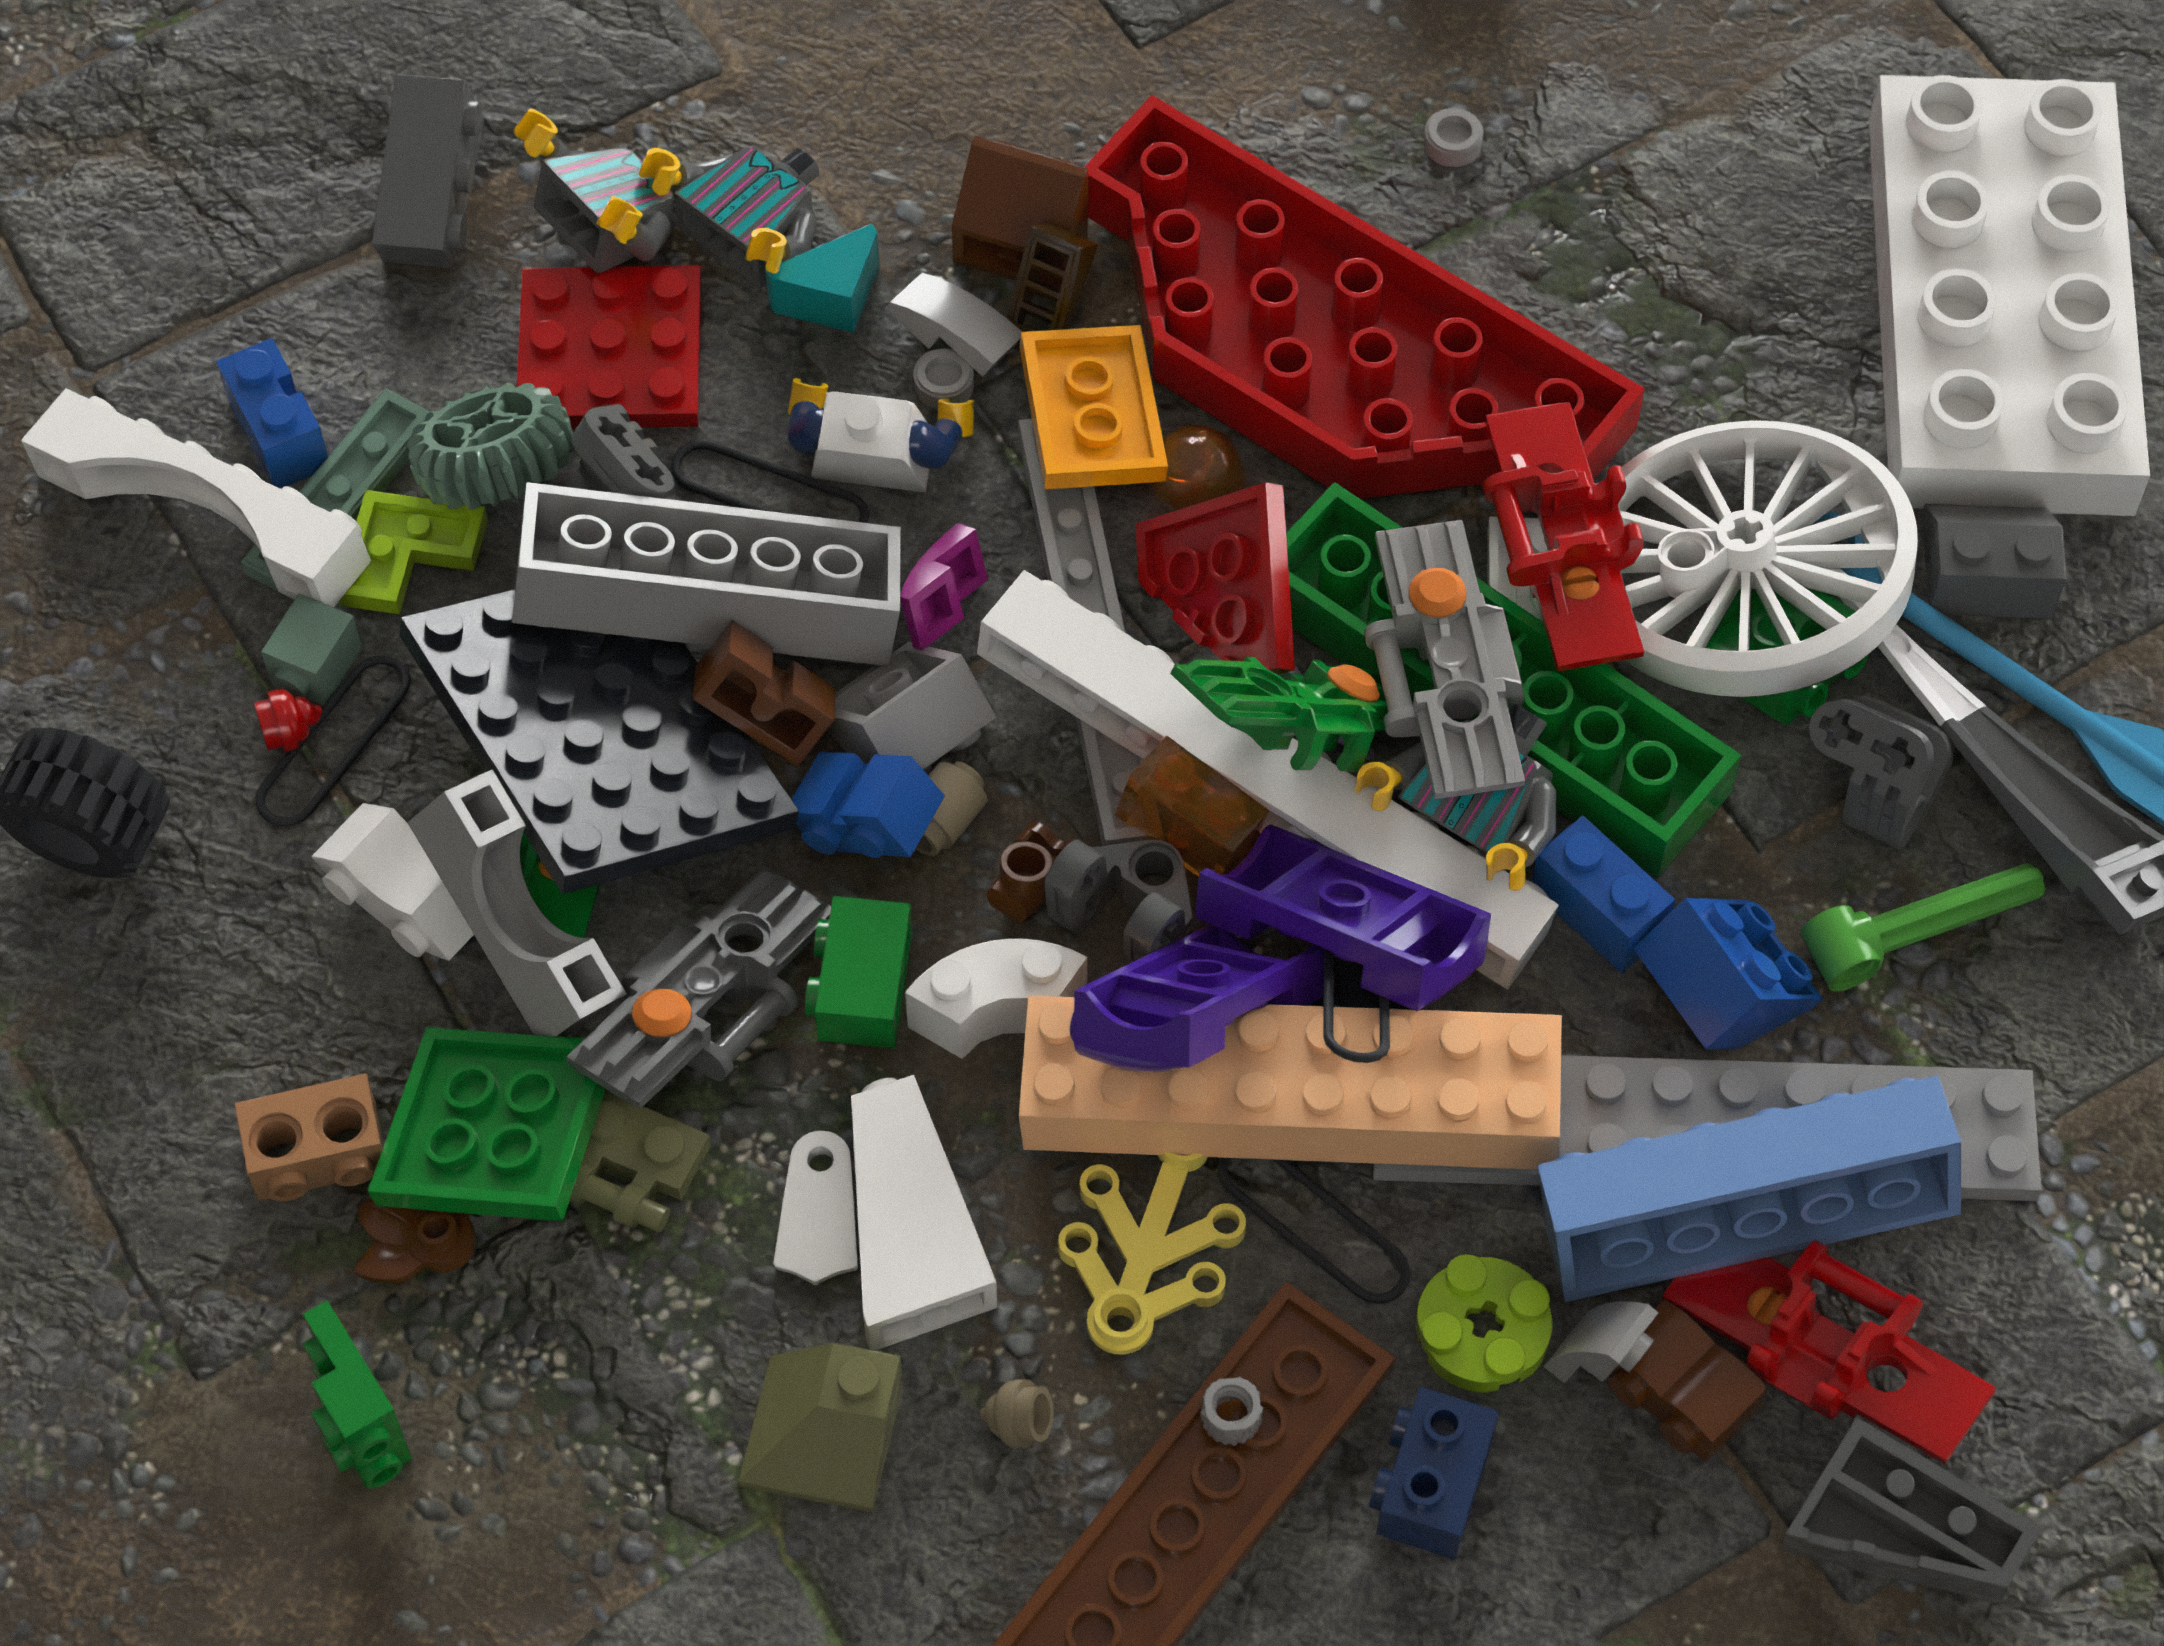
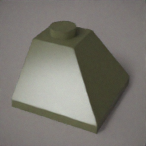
[738,1343,903,1513]

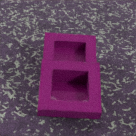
[900,523,988,651]

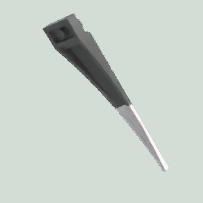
[1828,568,2164,935]

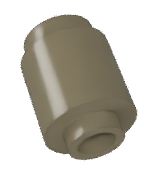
[915,761,988,857]

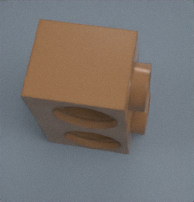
[235,1073,384,1201]

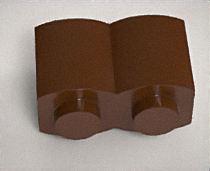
[1608,1299,1767,1461]

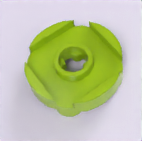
[1415,1254,1553,1393]

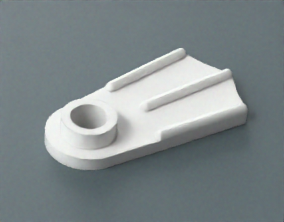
[773,1131,858,1285]

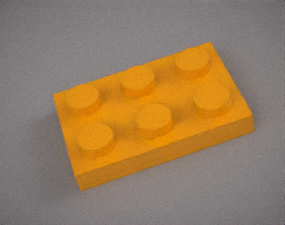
[1020,325,1168,490]

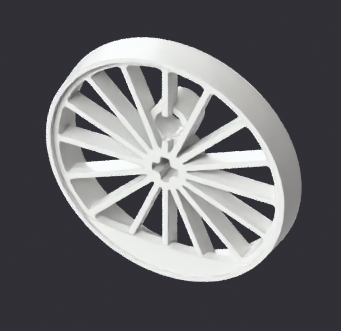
[1618,421,1918,697]

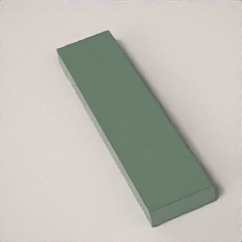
[241,388,430,601]

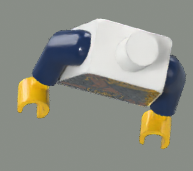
[788,378,974,492]

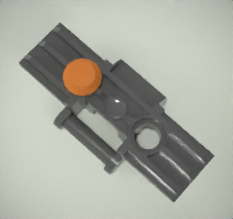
[566,866,831,1110]

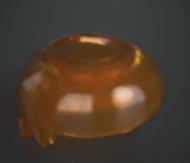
[1151,424,1246,510]

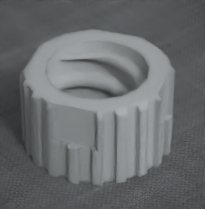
[1201,1377,1263,1446]

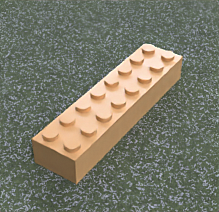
[1019,996,1562,1170]

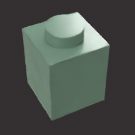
[261,594,362,705]

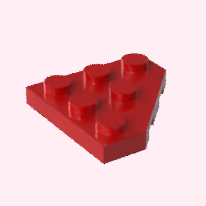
[1135,482,1295,675]

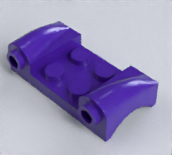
[1195,824,1491,1011]
[1070,925,1324,1072]

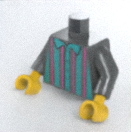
[513,109,676,274]
[638,147,819,288]
[1354,703,1556,891]

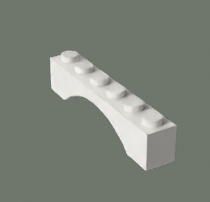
[21,388,371,607]

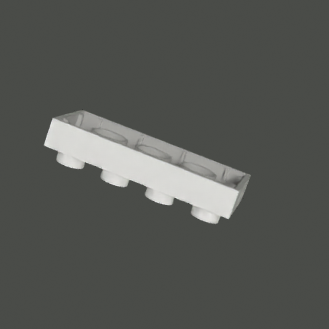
[1869,75,2150,516]

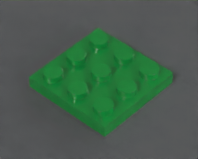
[368,1027,606,1222]

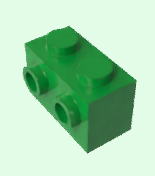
[805,896,913,1049]

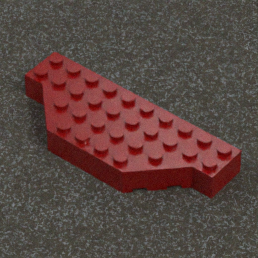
[1084,95,1645,499]

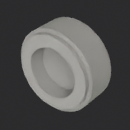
[1424,108,1483,167]
[913,348,974,409]

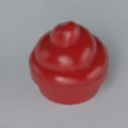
[253,688,322,752]

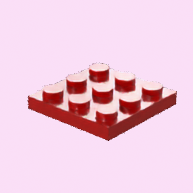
[517,265,702,429]

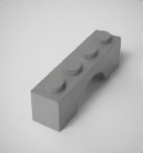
[407,769,627,1037]

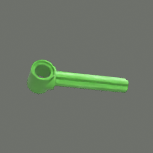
[1800,863,2046,992]

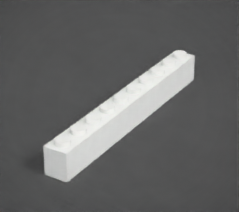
[977,570,1559,990]

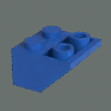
[1633,898,1823,1050]

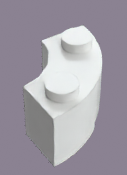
[311,803,474,961]
[905,939,1087,1059]

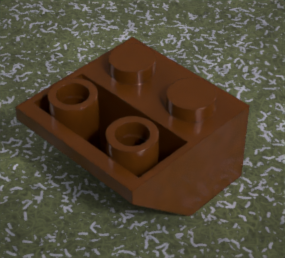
[952,136,1088,290]

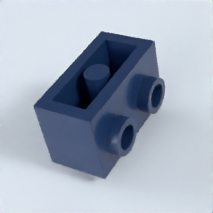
[1369,1387,1499,1560]

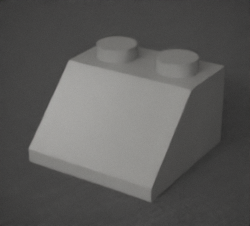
[826,642,996,775]

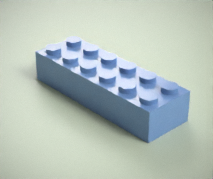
[1537,1075,1961,1302]

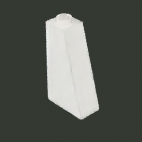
[851,1075,997,1351]

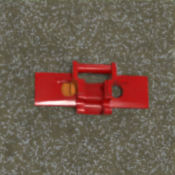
[1482,402,1645,671]
[1662,1240,1996,1464]

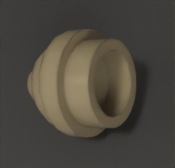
[980,1379,1054,1449]

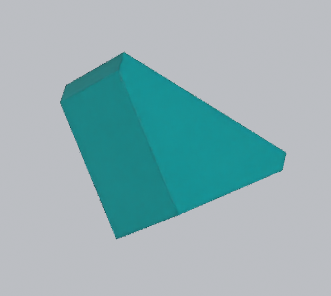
[765,223,880,333]

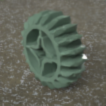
[407,382,575,510]

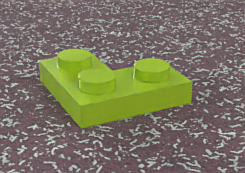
[338,490,488,614]

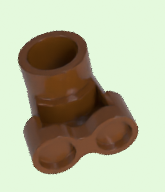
[987,822,1072,922]

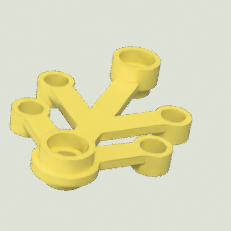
[1058,1152,1246,1355]

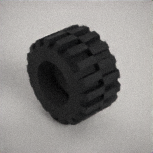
[0,727,171,879]

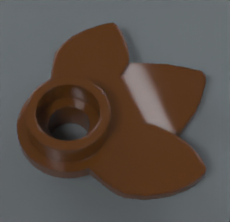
[354,1197,475,1284]

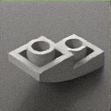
[885,272,1022,377]
[1543,1301,1659,1383]

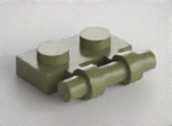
[570,1090,711,1232]

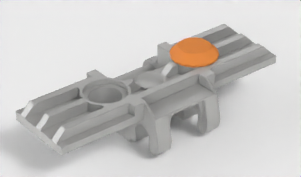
[1364,520,1525,799]

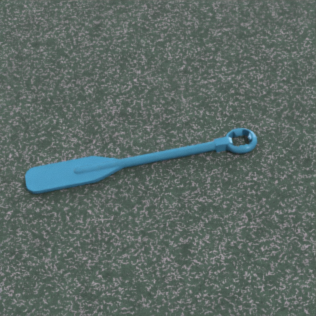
[1810,510,2164,827]

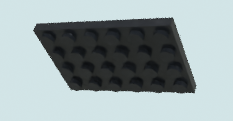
[399,590,799,894]

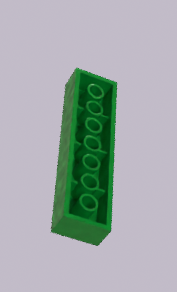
[1286,482,1741,879]

